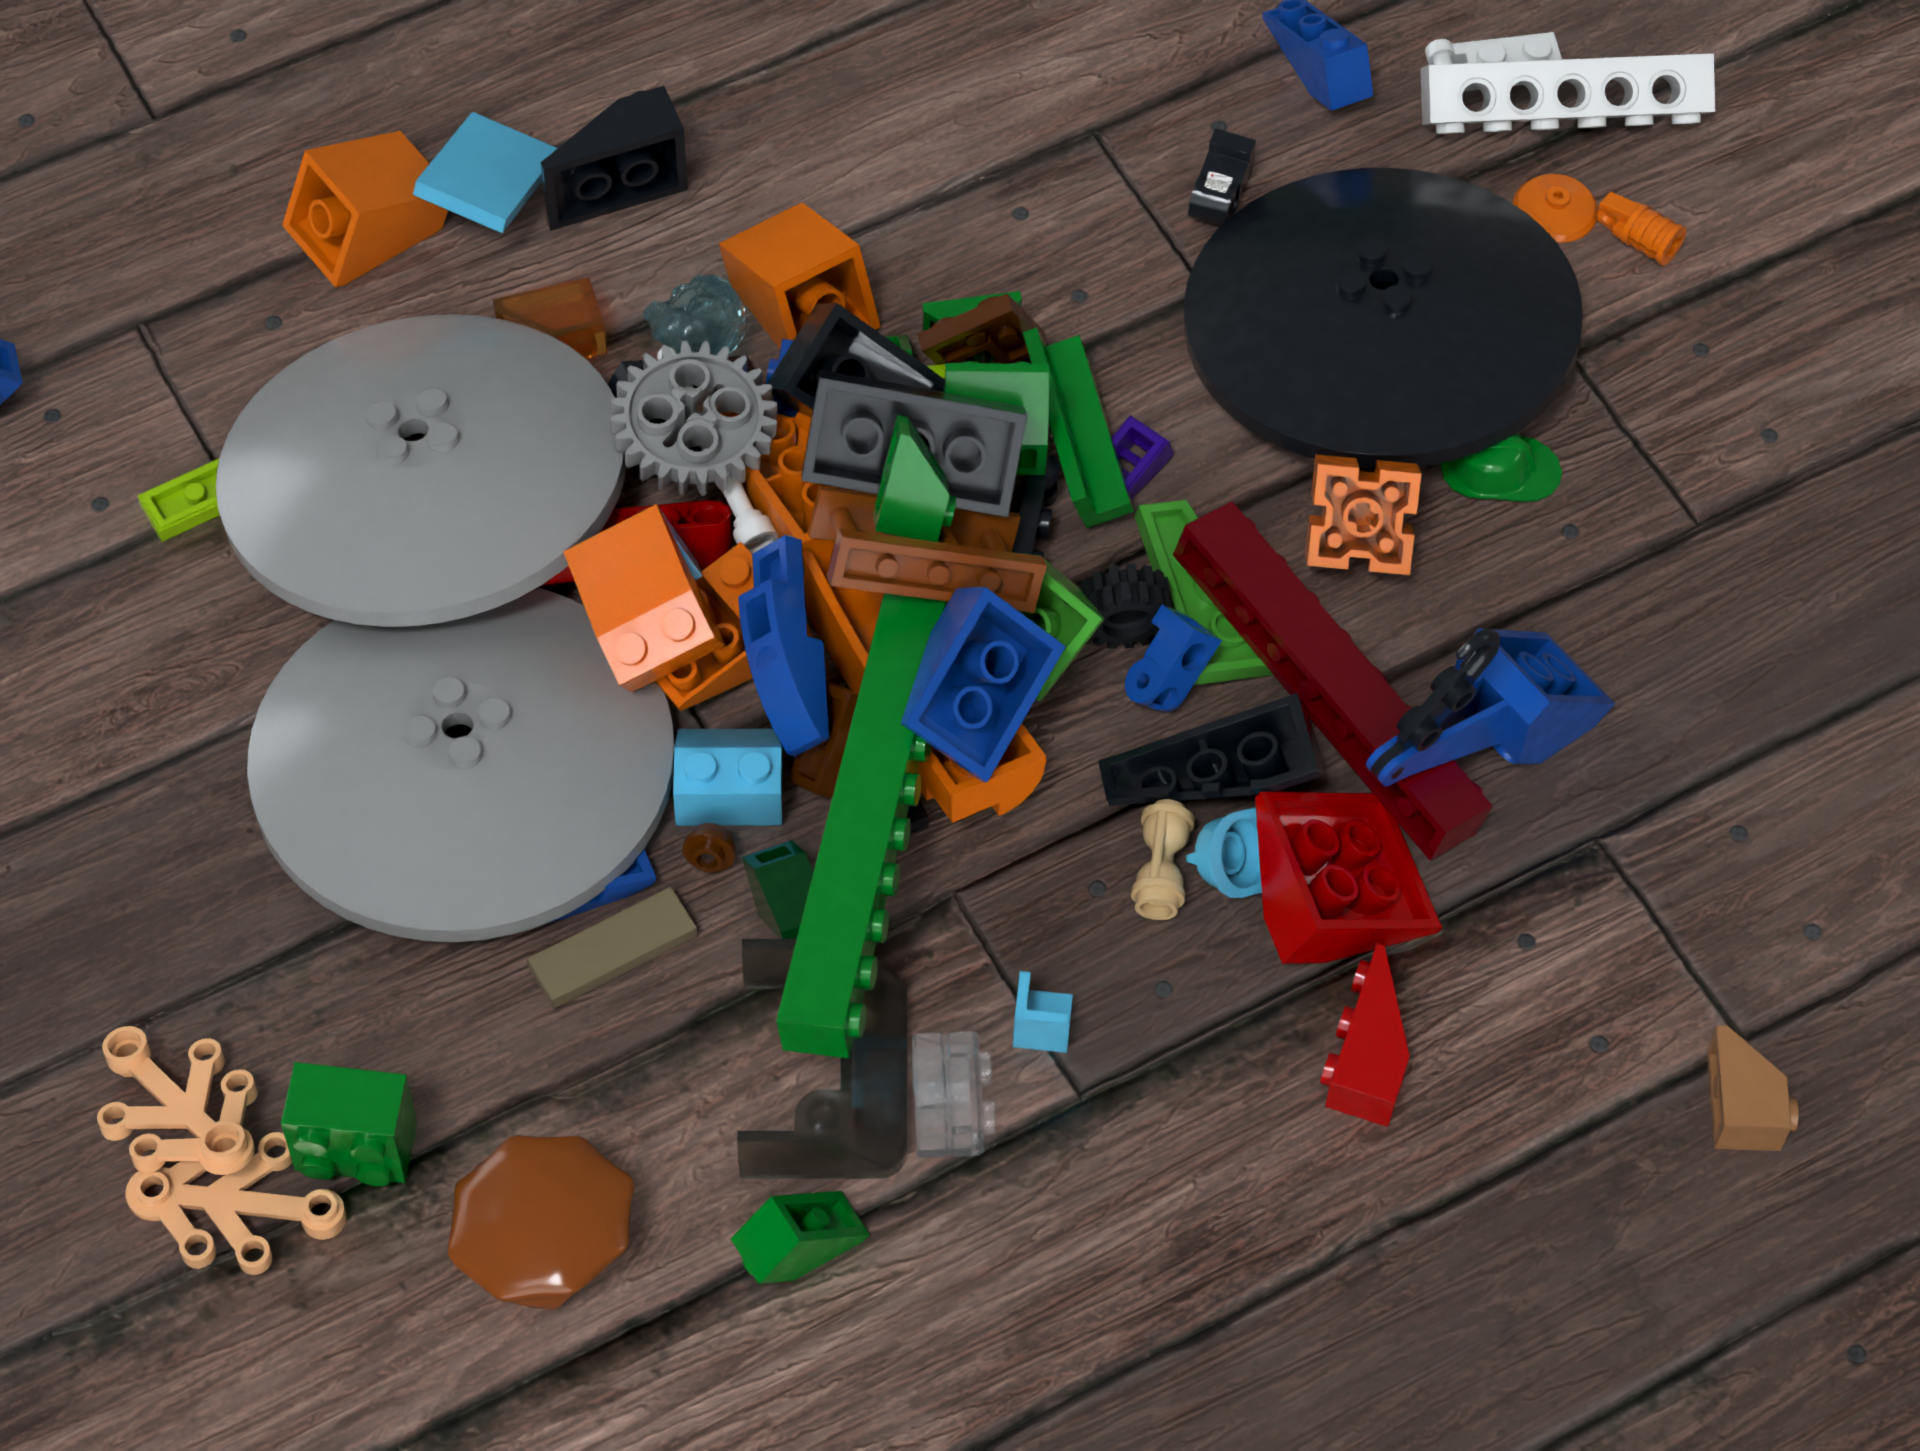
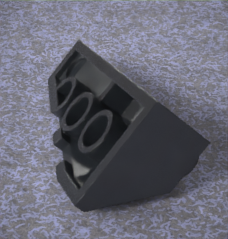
[1098,693,1325,806]

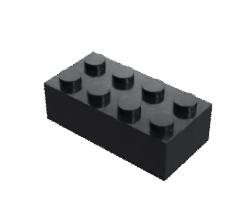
[801,370,1027,517]

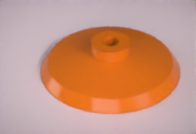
[1512,174,1599,243]

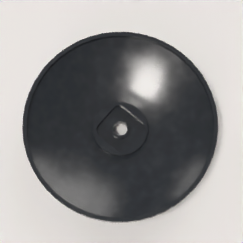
[1184,168,1583,469]

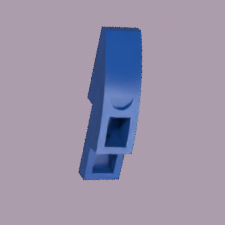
[738,535,829,756]

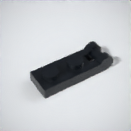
[1012,454,1059,558]

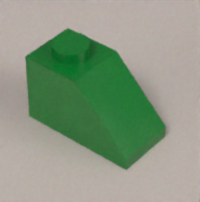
[873,415,956,542]
[731,1191,870,1284]

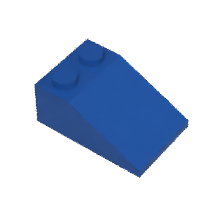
[900,587,1066,782]

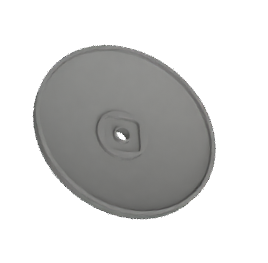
[216,314,626,627]
[247,588,674,942]

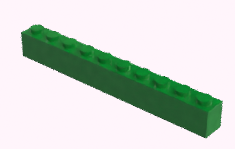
[776,593,948,1058]

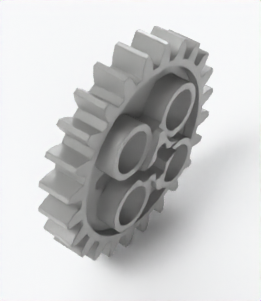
[610,341,777,496]

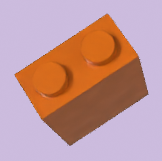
[282,131,449,288]
[718,202,881,350]

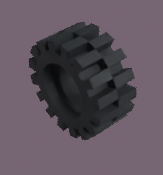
[1079,564,1173,649]

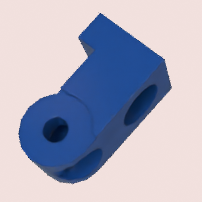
[1125,604,1222,713]

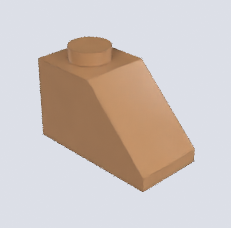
[1707,1025,1799,1151]

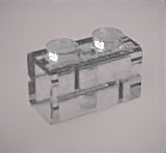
[911,1031,995,1158]

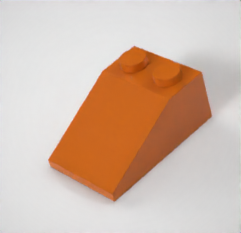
[563,504,726,692]

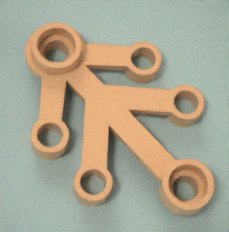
[97,1026,258,1175]
[125,1132,347,1275]

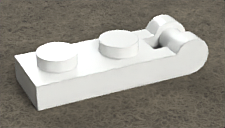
[1425,32,1562,92]

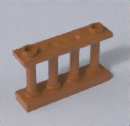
[808,486,1047,613]

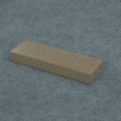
[527,887,697,1009]

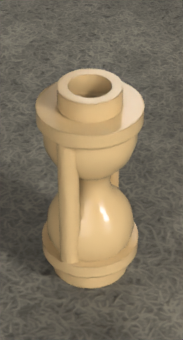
[1131,799,1195,920]

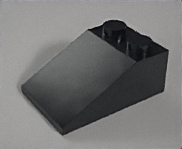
[541,86,688,231]
[767,303,945,418]

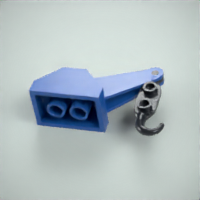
[1366,628,1615,787]

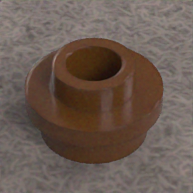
[682,823,737,872]

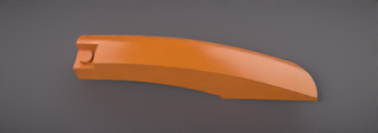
[721,412,1046,823]

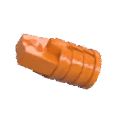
[1597,192,1687,266]

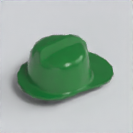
[1441,433,1562,502]

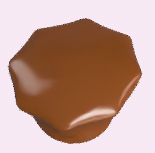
[447,1135,634,1310]

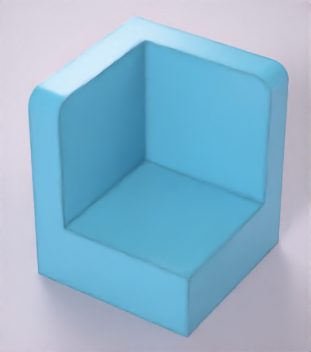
[1013,971,1073,1053]

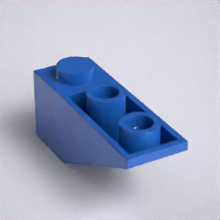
[1262,0,1374,111]

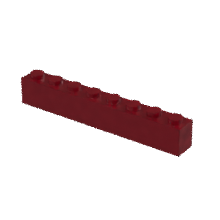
[1173,501,1493,861]

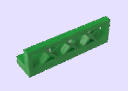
[1023,327,1134,528]

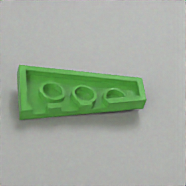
[1134,500,1273,685]

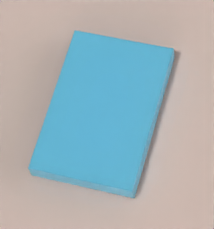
[413,112,558,233]

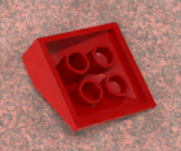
[1255,792,1442,964]

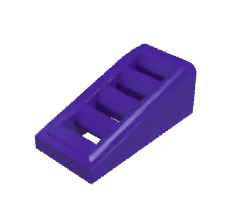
[1068,415,1174,522]

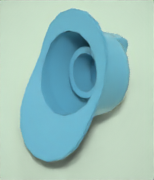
[1186,807,1262,898]

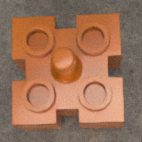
[1305,454,1422,575]

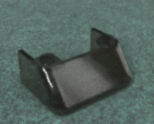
[737,939,907,1179]

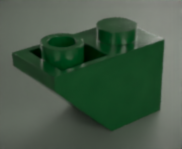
[742,840,813,944]

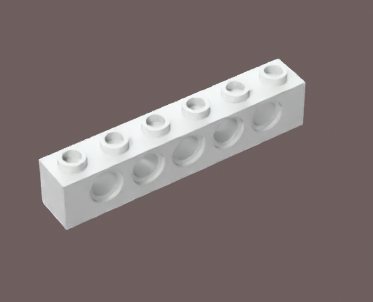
[1421,53,1715,134]

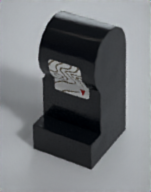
[1188,128,1256,226]

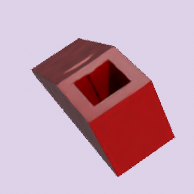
[1320,943,1410,1127]

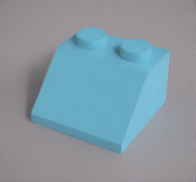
[673,729,783,826]

